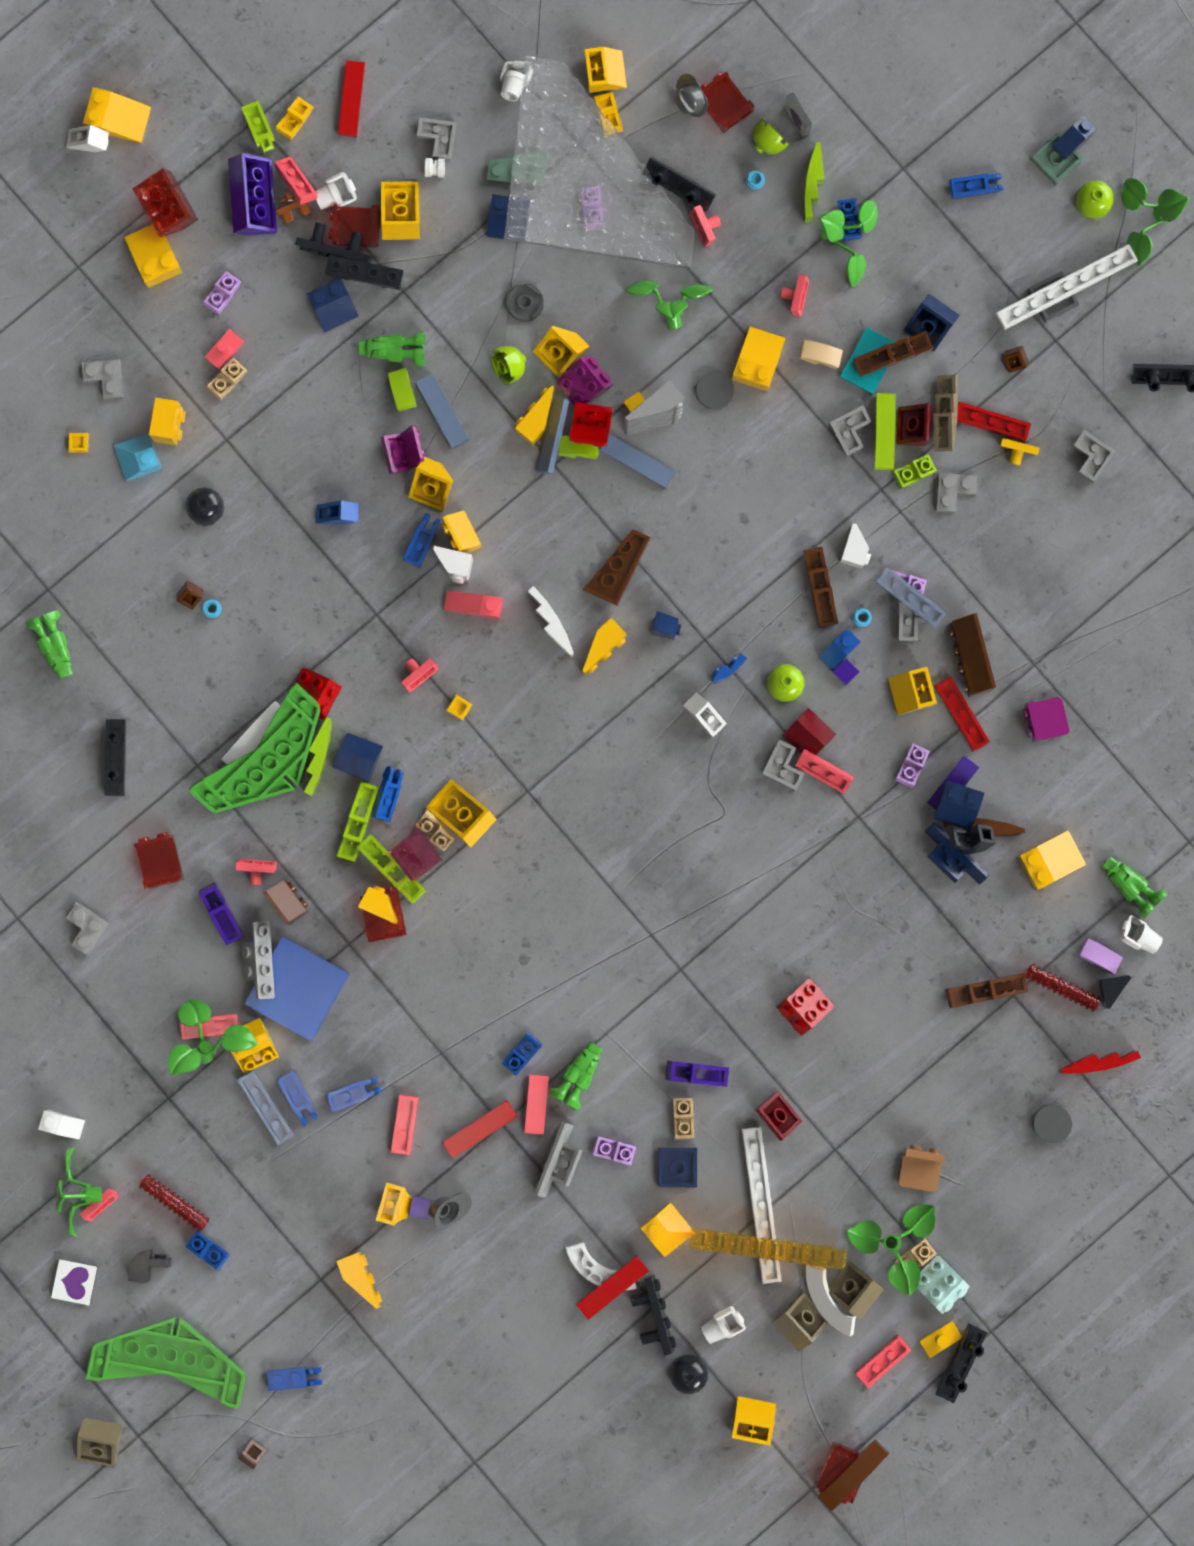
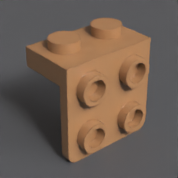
[898,1145,945,1192]

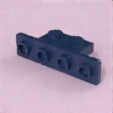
[925,822,989,884]

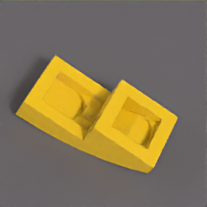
[594,92,623,136]
[276,96,314,140]

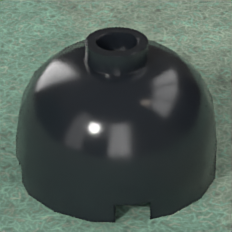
[186,487,224,526]
[670,1354,708,1394]

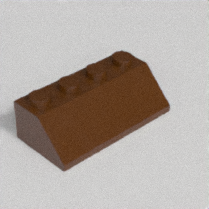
[948,613,996,697]

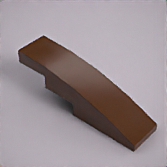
[853,331,934,377]
[803,546,838,628]
[944,818,1025,837]
[945,973,1028,1008]
[818,1439,889,1511]

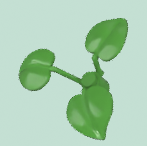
[1122,178,1189,266]
[819,200,878,288]
[625,280,714,329]
[168,999,257,1076]
[56,1147,102,1237]
[847,1205,936,1296]

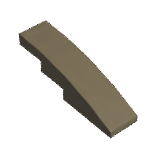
[933,374,958,452]

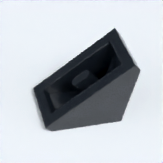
[1098,975,1132,1009]

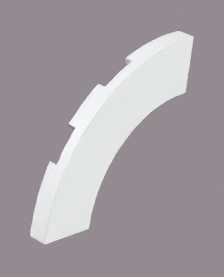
[565,1242,637,1291]
[806,1262,856,1336]

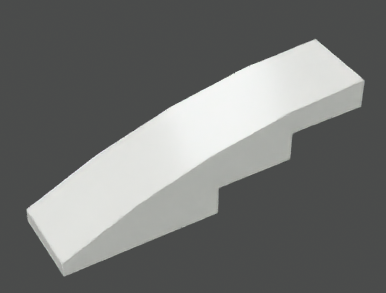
[528,586,574,658]
[221,701,280,764]

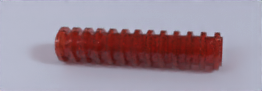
[1025,963,1101,1012]
[139,1174,209,1232]

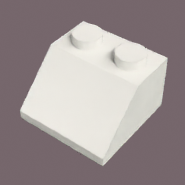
[433,546,473,584]

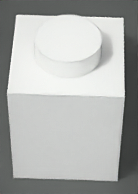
[66,125,109,152]
[840,523,871,569]
[683,692,727,737]
[38,1110,85,1139]

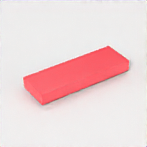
[274,156,317,205]
[794,749,854,794]
[180,1014,239,1040]
[524,1075,549,1135]
[391,1094,419,1155]
[855,1335,912,1389]

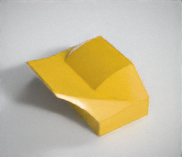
[376,1182,413,1226]

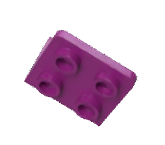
[557,355,613,406]
[381,425,424,474]
[1023,697,1070,742]

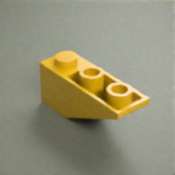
[515,385,554,446]
[582,618,627,675]
[336,1251,382,1309]

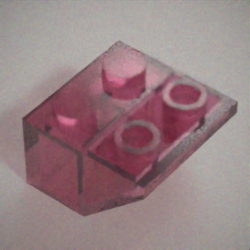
[389,829,443,882]

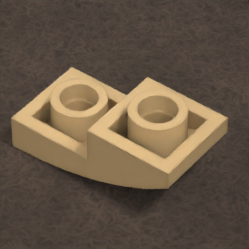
[799,340,843,369]
[207,358,247,401]
[415,810,455,851]
[673,1098,695,1140]
[892,1238,937,1267]

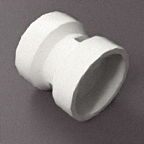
[425,158,445,178]

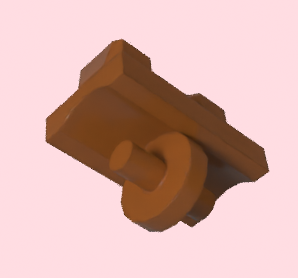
[276,189,311,223]

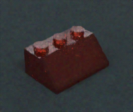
[132,168,199,237]

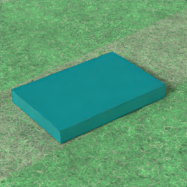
[839,327,895,395]

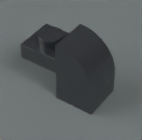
[948,824,996,854]
[128,1249,172,1282]

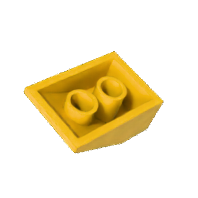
[83,87,151,143]
[381,181,420,240]
[125,222,183,288]
[732,326,786,392]
[426,779,497,848]
[1017,831,1086,891]

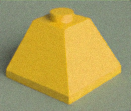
[533,326,589,378]
[408,457,453,512]
[358,885,398,924]
[640,1202,695,1257]

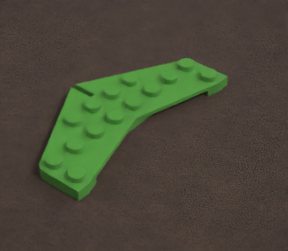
[188,682,320,813]
[86,1316,246,1409]

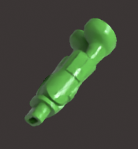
[359,332,426,367]
[26,610,73,680]
[1102,857,1168,919]
[548,1042,603,1111]

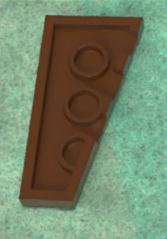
[583,530,651,607]

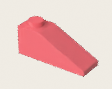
[444,591,503,620]

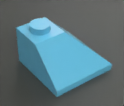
[113,433,162,481]

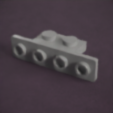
[242,921,275,999]
[534,1122,583,1198]

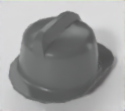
[676,74,708,117]
[428,1193,472,1230]

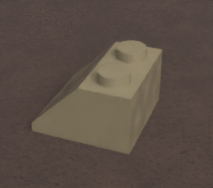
[828,1261,884,1320]
[773,1292,828,1352]
[77,1418,122,1467]

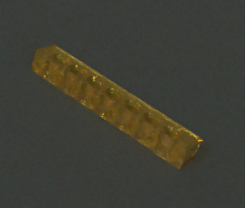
[689,1227,847,1270]

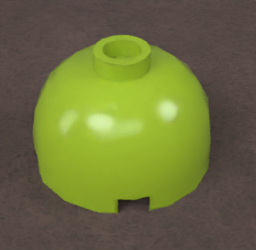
[752,118,789,155]
[1075,181,1114,220]
[491,345,526,385]
[767,664,805,702]

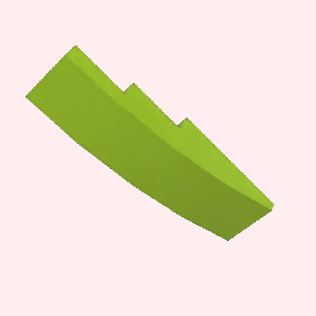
[803,142,824,223]
[874,393,896,470]
[304,717,332,796]
[337,782,379,863]
[357,834,426,904]

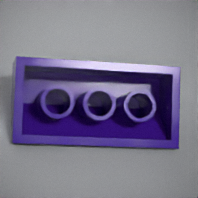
[228,153,277,235]

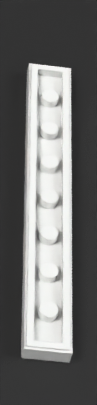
[995,244,1138,330]
[742,1126,782,1284]

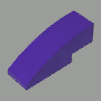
[927,756,979,810]
[199,882,244,946]
[665,1061,729,1087]

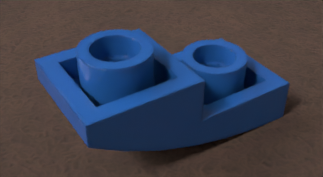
[837,198,862,241]
[711,654,747,684]
[502,1032,543,1076]
[185,1231,230,1270]

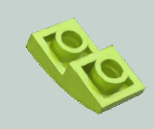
[388,368,417,412]
[557,436,599,459]
[892,454,937,489]

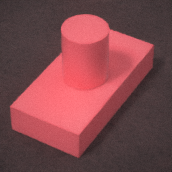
[689,205,721,248]
[781,274,810,317]
[205,329,245,370]
[401,658,439,693]
[236,859,277,885]
[80,1188,120,1222]

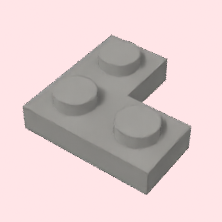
[417,117,457,161]
[82,359,123,400]
[829,405,872,457]
[1073,430,1116,483]
[936,473,977,513]
[898,602,937,642]
[762,739,805,791]
[66,902,110,956]

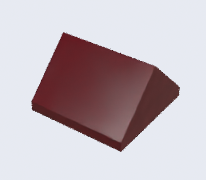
[897,403,930,447]
[782,708,836,755]
[755,1091,802,1141]

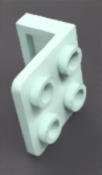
[917,1256,970,1314]

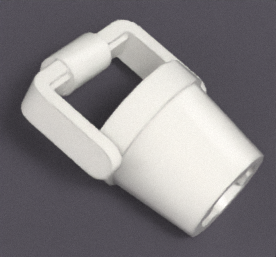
[500,61,534,102]
[316,172,357,210]
[1121,915,1163,954]
[701,1306,746,1344]

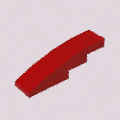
[1059,1051,1141,1074]

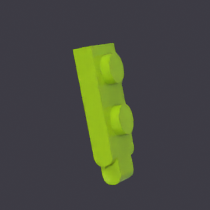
[241,100,275,153]

